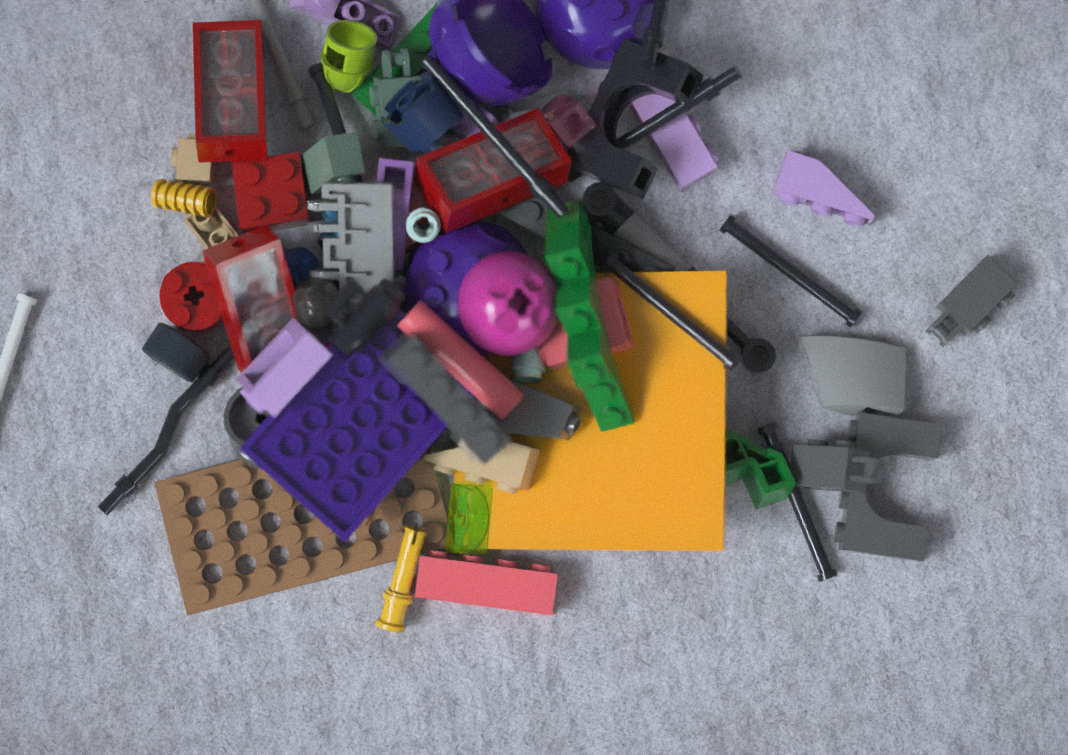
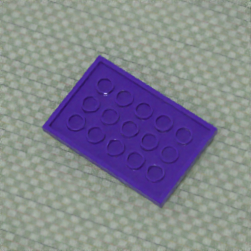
[239,309,474,542]

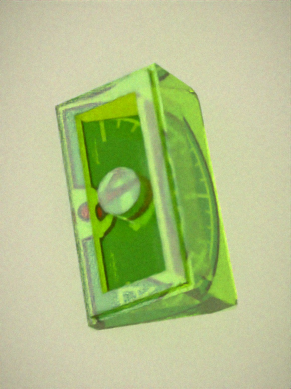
[445,483,493,555]

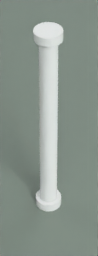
[0,293,37,402]

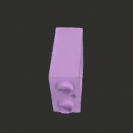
[236,317,332,417]

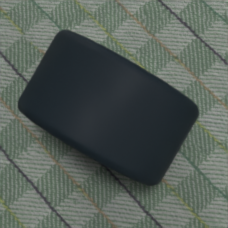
[142,322,210,383]

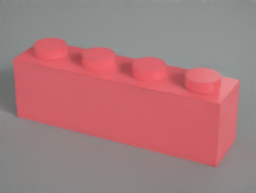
[415,550,558,615]

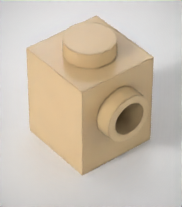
[171,133,215,186]

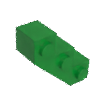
[725,428,796,510]

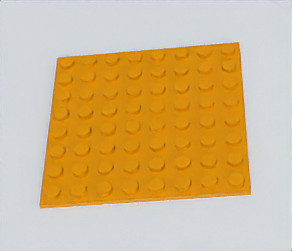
[453,271,727,551]

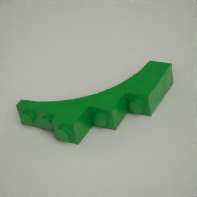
[545,199,634,432]

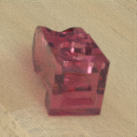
[541,94,596,147]

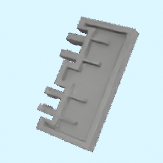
[308,182,395,322]

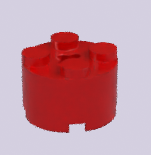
[159,262,224,334]

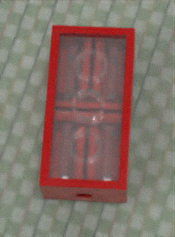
[193,20,268,163]
[414,108,572,233]
[201,225,306,373]

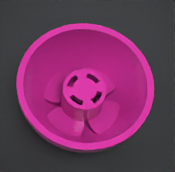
[458,251,559,355]

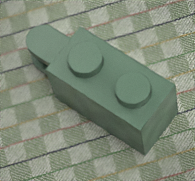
[369,48,421,148]
[301,132,366,194]

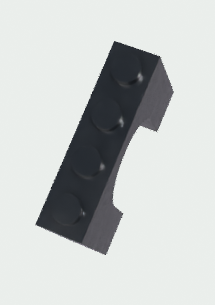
[567,39,704,199]

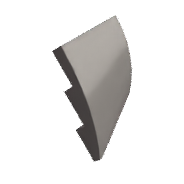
[798,336,906,417]

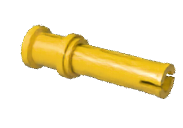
[375,526,427,633]

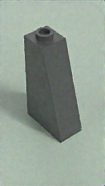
[472,377,582,440]

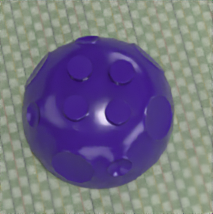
[428,0,552,105]
[534,0,669,70]
[402,221,529,356]

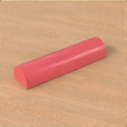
[397,300,525,420]

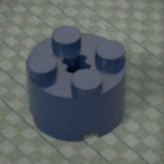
[380,73,463,154]

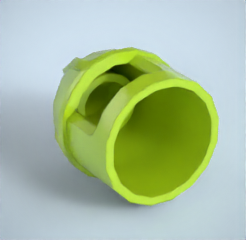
[320,20,377,93]

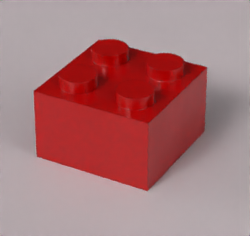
[231,152,311,233]

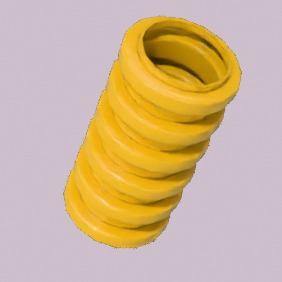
[151,178,217,217]

